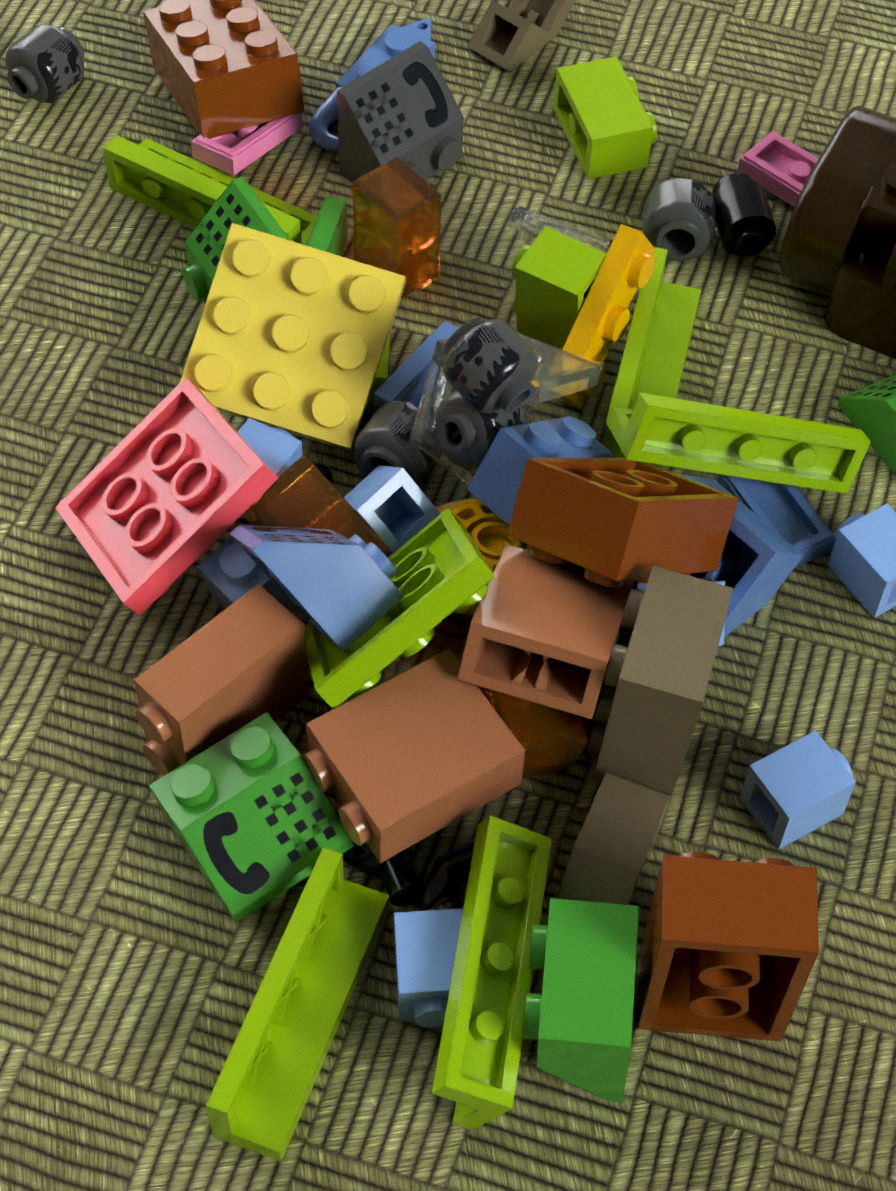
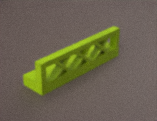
[103,135,317,245]
[603,247,702,468]
[606,392,871,494]
[432,815,552,1130]
[206,847,389,1162]

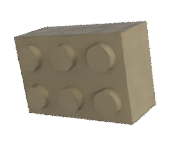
[586,565,733,803]

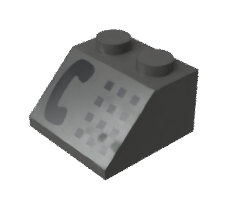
[337,41,464,208]

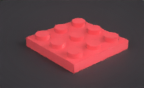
[55,377,279,616]

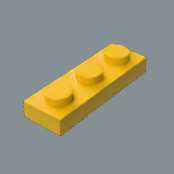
[545,224,656,409]

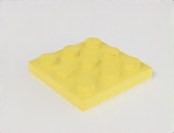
[180,223,406,452]

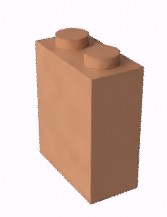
[457,544,634,719]
[134,584,309,776]
[302,648,525,863]

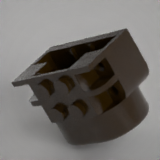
[779,106,896,359]

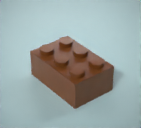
[143,0,305,139]
[507,458,739,588]
[638,851,819,1042]

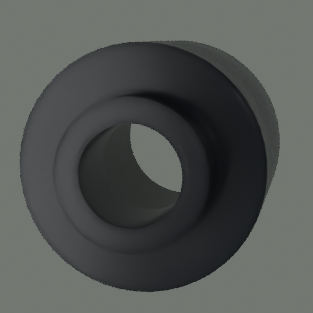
[712,173,776,256]

